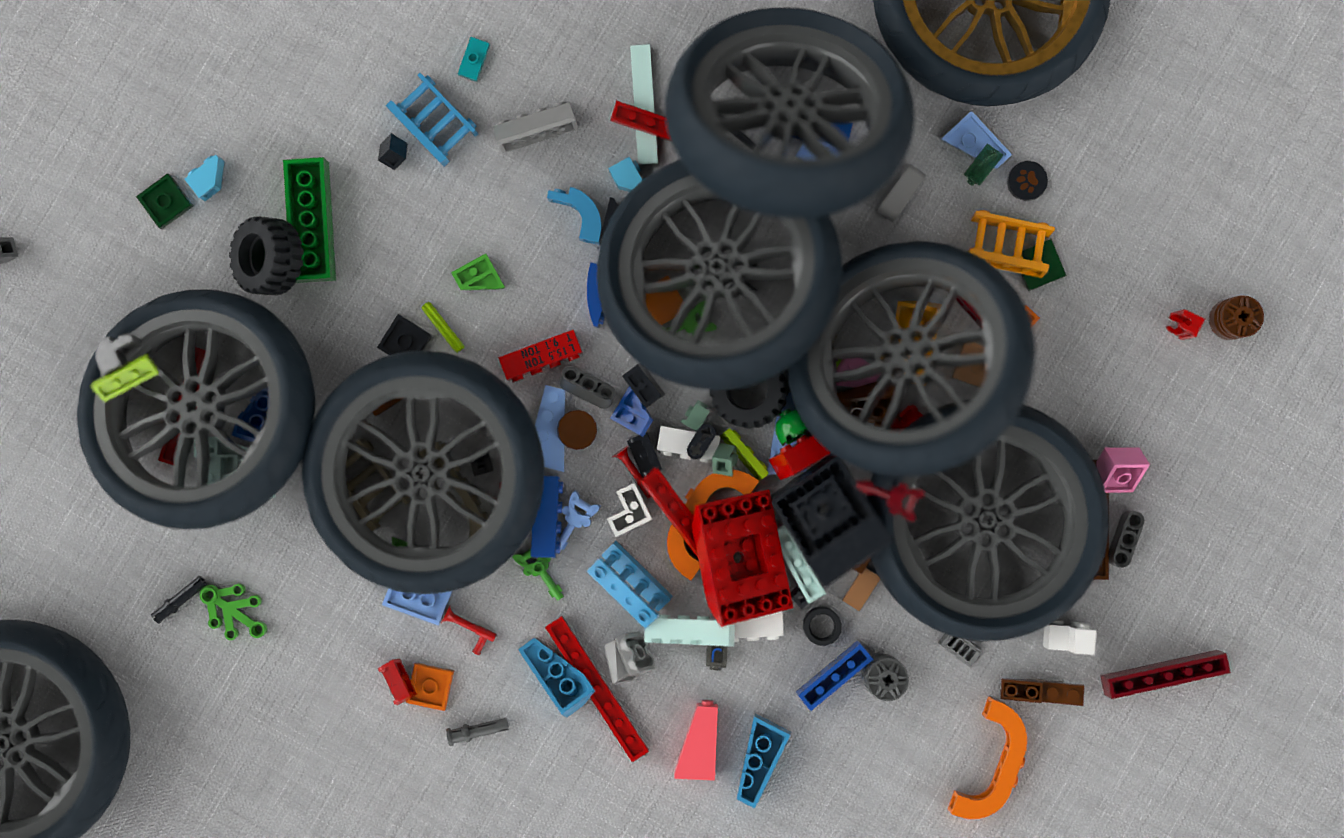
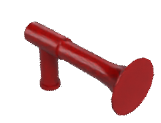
[612,445,666,499]
[441,605,497,655]

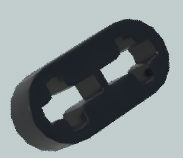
[687,424,716,459]

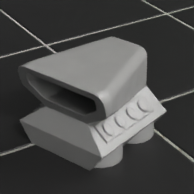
[604,632,655,685]

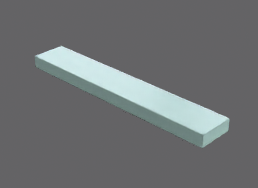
[630,44,658,165]

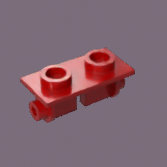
[889,404,923,431]

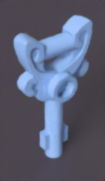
[557,490,601,550]

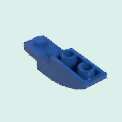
[587,262,605,328]

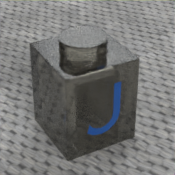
[706,645,728,671]

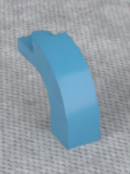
[547,187,602,245]

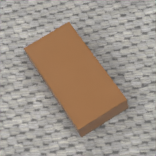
[842,568,880,611]

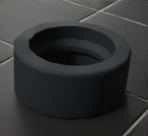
[803,606,842,646]

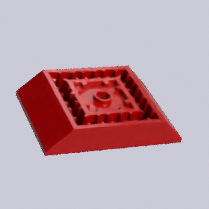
[692,489,793,627]

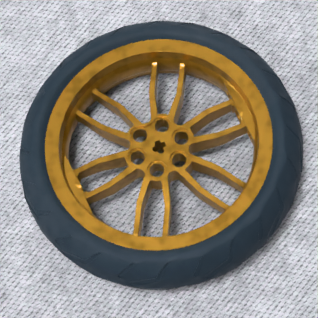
[873,0,1110,107]

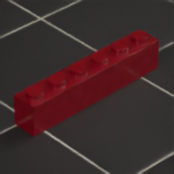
[1100,650,1231,699]

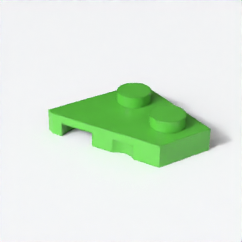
[451,253,505,291]

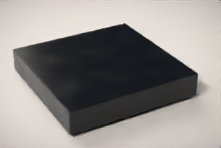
[377,314,433,355]

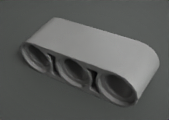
[877,164,926,222]

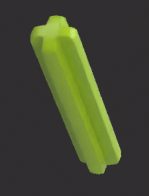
[421,302,465,353]

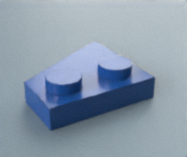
[610,386,653,437]

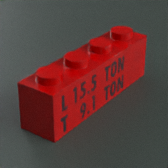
[498,329,583,383]

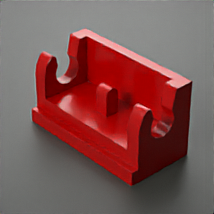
[1166,309,1205,340]
[378,659,417,705]

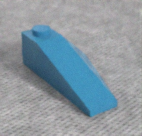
[518,638,595,718]

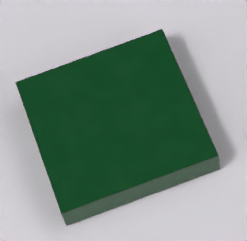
[136,173,193,230]
[1021,239,1067,291]

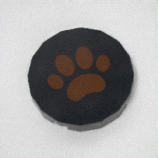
[1007,161,1048,201]

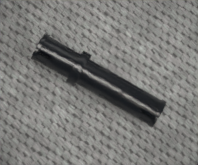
[151,575,207,624]

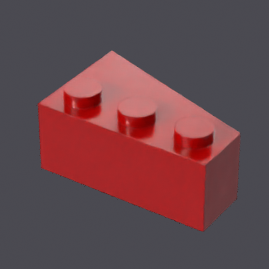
[768,434,831,480]

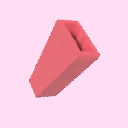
[674,700,718,780]

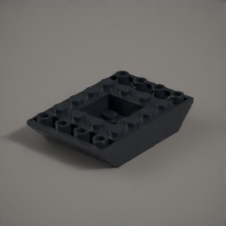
[771,453,894,588]

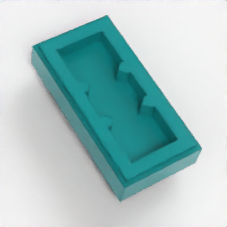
[458,37,490,82]

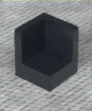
[378,133,408,170]

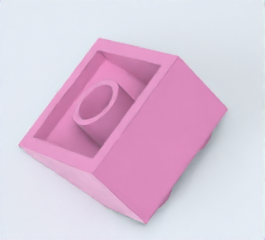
[1097,447,1150,493]

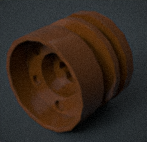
[1209,295,1264,340]

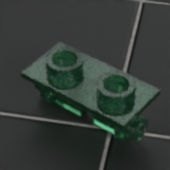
[963,143,1003,186]

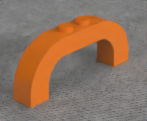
[667,469,759,581]
[948,696,1027,819]

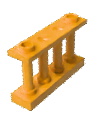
[968,210,1055,278]

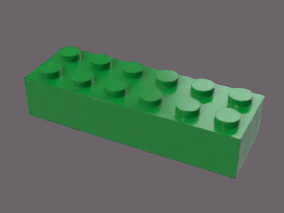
[283,157,336,283]

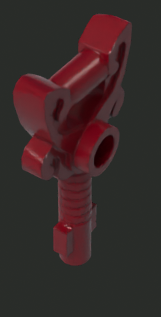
[856,480,925,522]

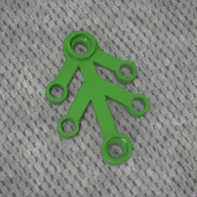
[199,583,267,640]

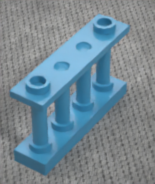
[385,73,478,167]
[587,541,673,628]

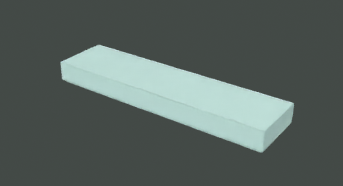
[777,525,826,604]

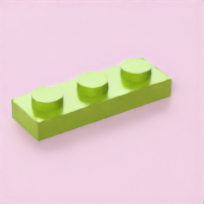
[91,354,159,402]
[720,428,769,481]

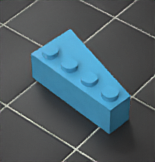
[737,713,791,809]

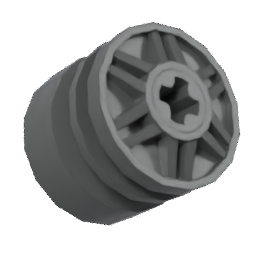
[862,654,909,701]

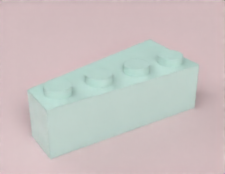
[644,615,735,646]

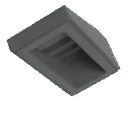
[938,634,982,668]

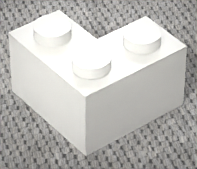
[607,483,652,537]
[1043,620,1096,655]

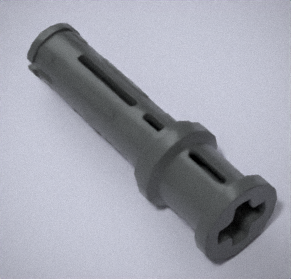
[446,718,509,746]

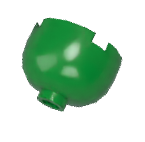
[775,408,807,446]

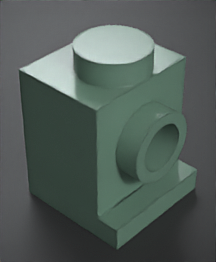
[681,400,710,432]
[712,443,738,476]

